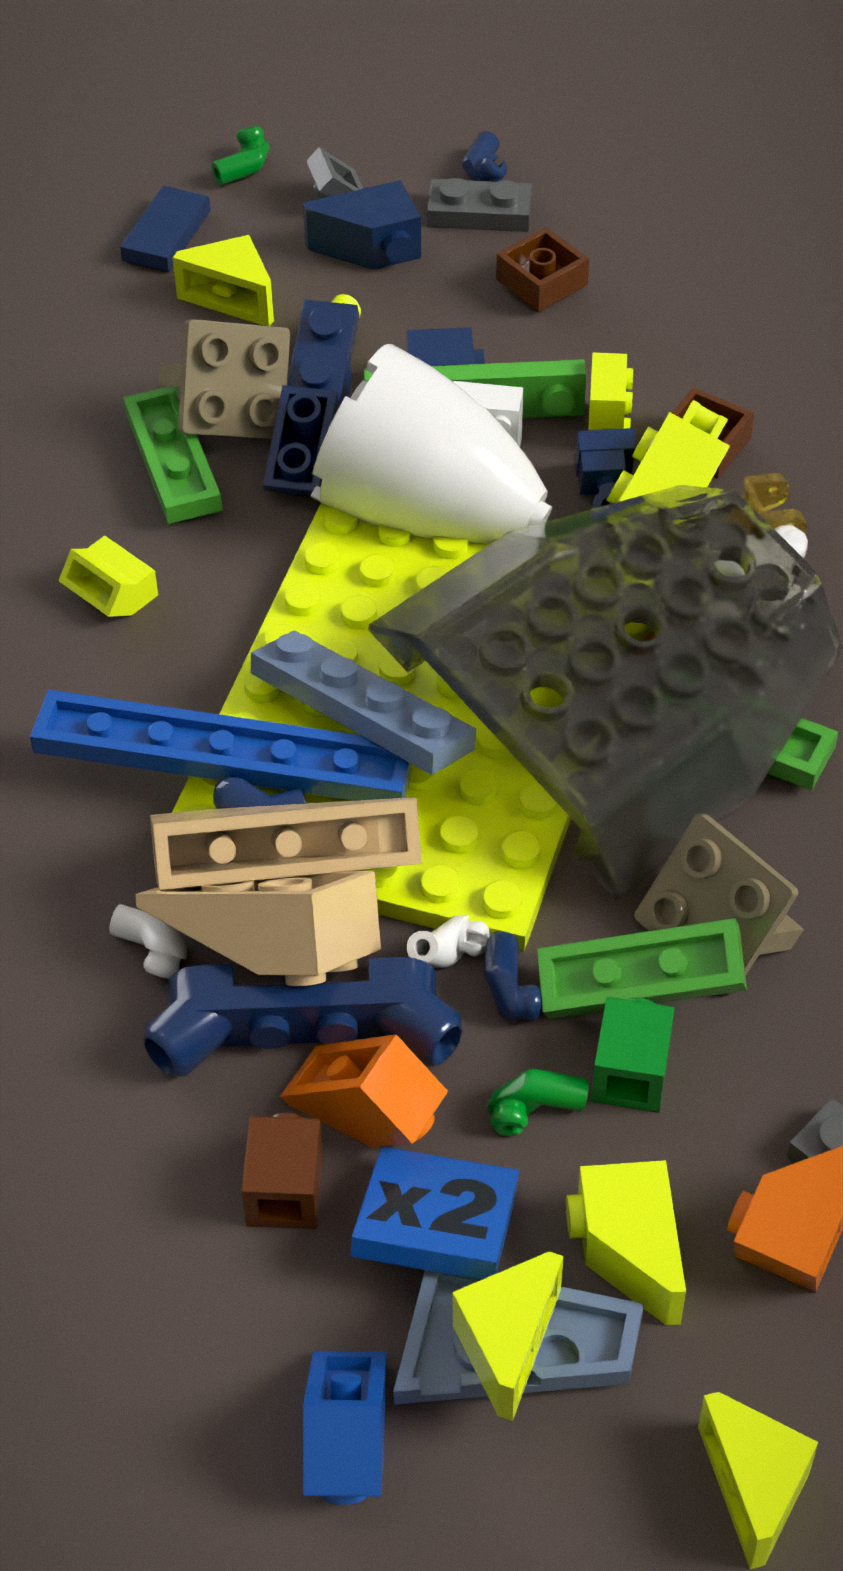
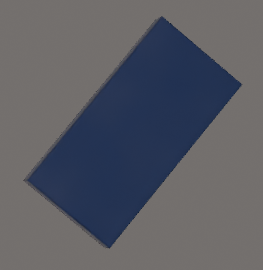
[120,186,211,272]

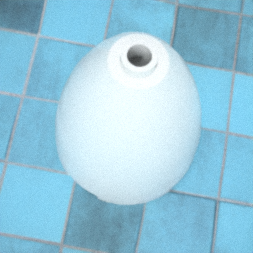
[311,344,552,544]

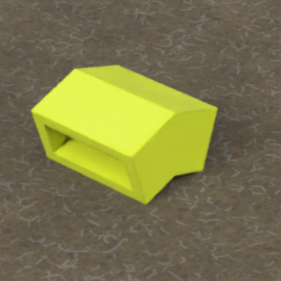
[59,535,158,617]

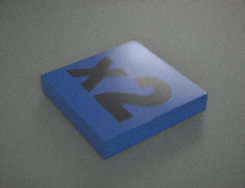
[350,1146,519,1280]

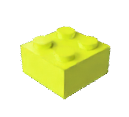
[588,352,633,430]

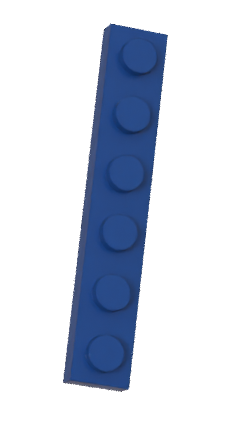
[30,689,413,801]

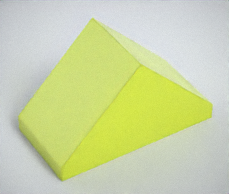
[172,235,274,326]
[453,1251,563,1421]
[698,1392,818,1570]

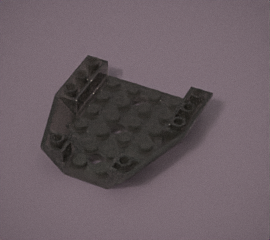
[368,485,843,900]

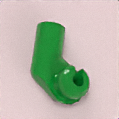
[211,125,270,186]
[487,1069,589,1136]

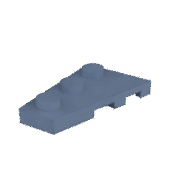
[393,1270,644,1405]

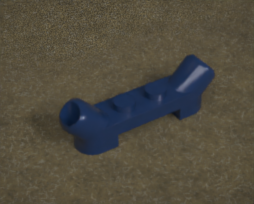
[144,957,463,1077]

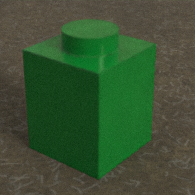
[591,996,675,1113]

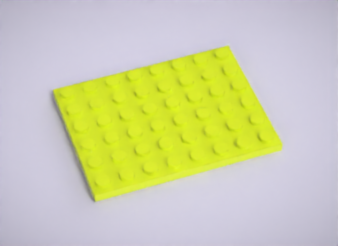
[172,503,655,952]

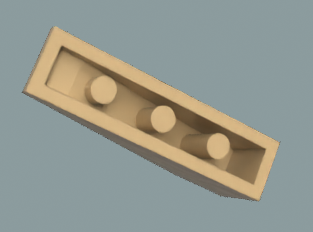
[150,797,422,890]

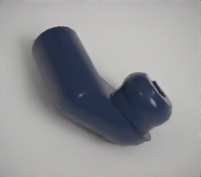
[462,131,507,182]
[213,776,306,809]
[484,931,541,1024]

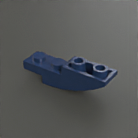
[263,299,359,496]

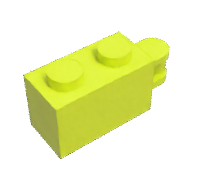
[606,400,730,559]

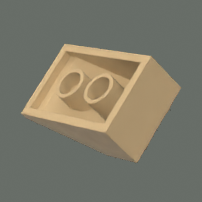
[135,871,381,986]

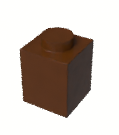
[241,1113,323,1229]

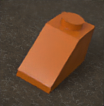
[280,1034,448,1148]
[727,1145,843,1293]

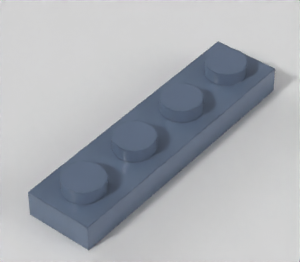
[251,630,476,775]

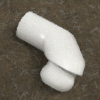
[109,904,188,979]
[407,915,490,968]

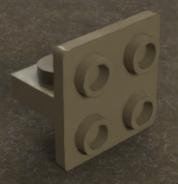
[158,319,290,439]
[634,814,804,995]

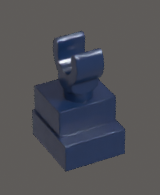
[574,428,636,528]

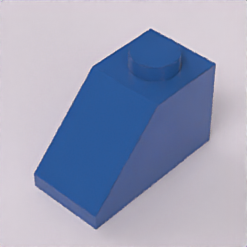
[303,1351,387,1505]

